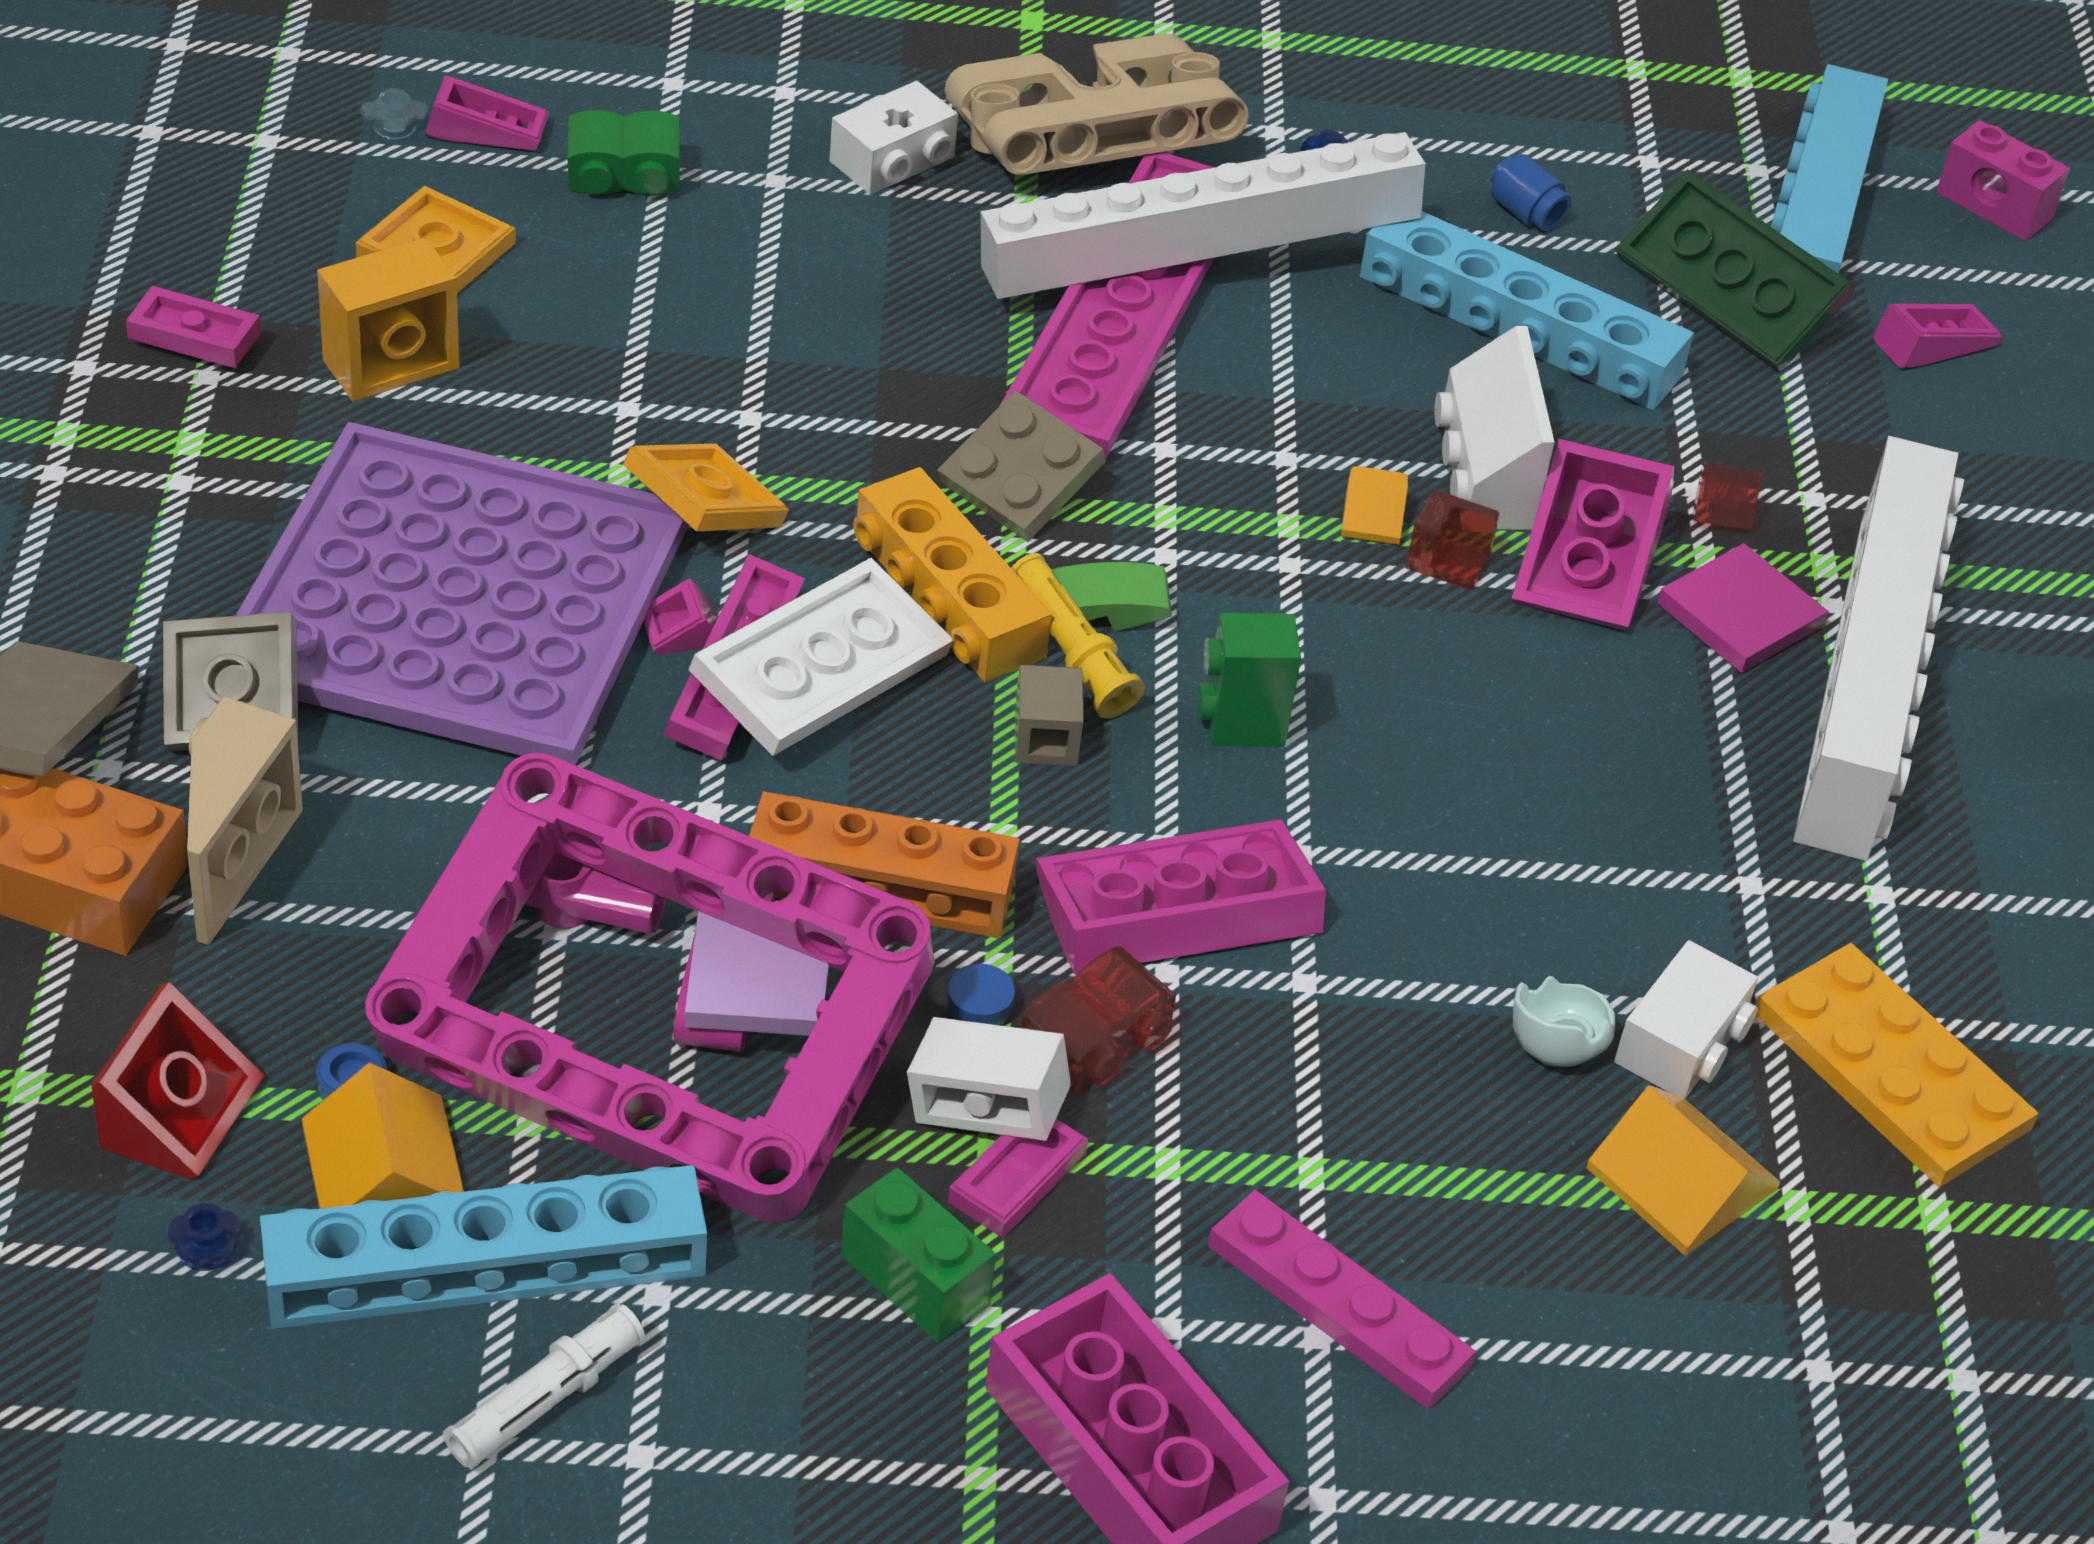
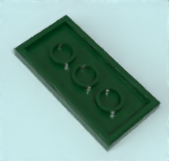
[1615,169,1855,373]

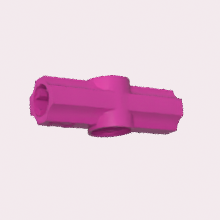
[524,852,666,934]

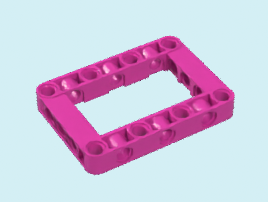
[365,752,935,1223]

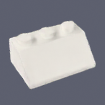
[1434,326,1554,530]

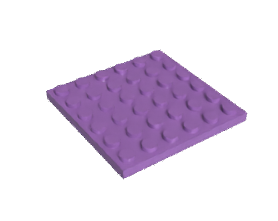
[235,422,689,765]

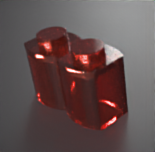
[1021,946,1176,1092]

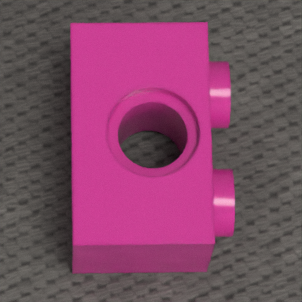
[1936,120,2070,241]

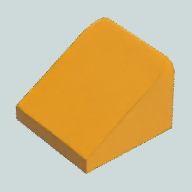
[1341,466,1409,545]

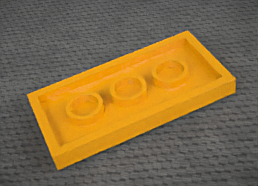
[1755,943,2039,1188]

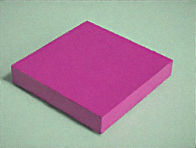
[1657,543,1829,673]

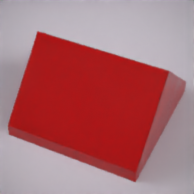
[91,982,265,1180]

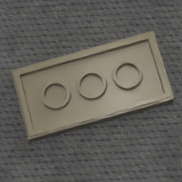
[0,641,139,777]

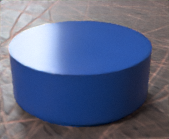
[947,964,1015,1026]
[316,1043,387,1101]

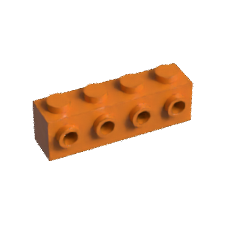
[749,791,1020,939]

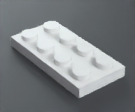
[689,558,954,756]

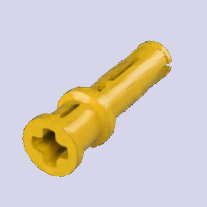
[1012,553,1145,719]

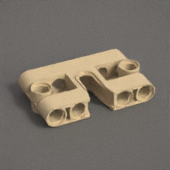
[945,34,1249,175]

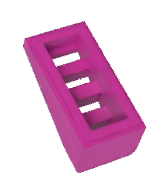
[425,75,549,151]
[1874,304,2002,368]

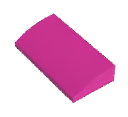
[1036,819,1326,974]

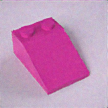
[1511,439,1674,631]

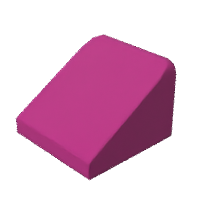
[643,578,718,656]

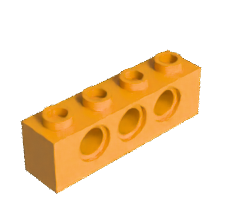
[853,467,1052,683]

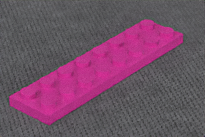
[1000,152,1215,458]

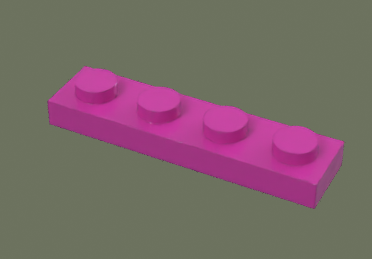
[663,554,805,761]
[1208,1190,1476,1410]

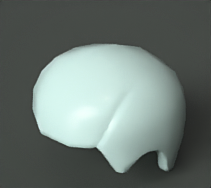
[1513,976,1616,1067]

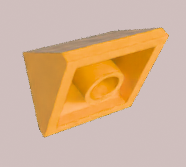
[302,1062,464,1209]
[1586,1085,1780,1256]

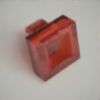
[1692,460,1763,530]

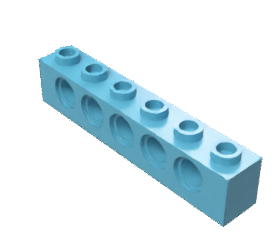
[1359,211,1694,411]
[260,1165,707,1329]

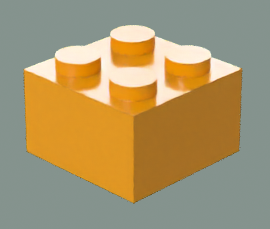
[317,237,459,402]

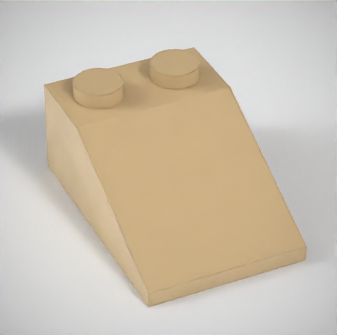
[187,696,303,945]

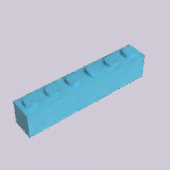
[1771,64,1888,273]

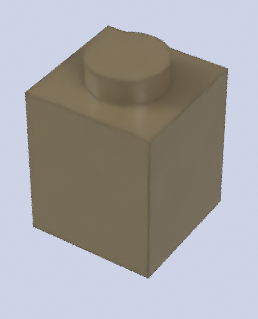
[1015,665,1083,766]

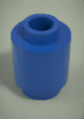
[1491,154,1572,231]

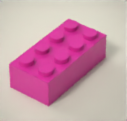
[985,1273,1289,1544]

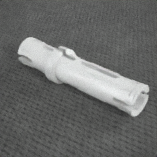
[443,1303,645,1470]

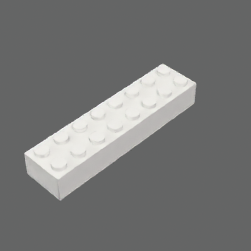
[1793,435,1964,861]

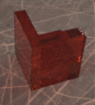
[1405,489,1500,590]

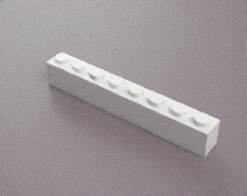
[980,132,1426,299]

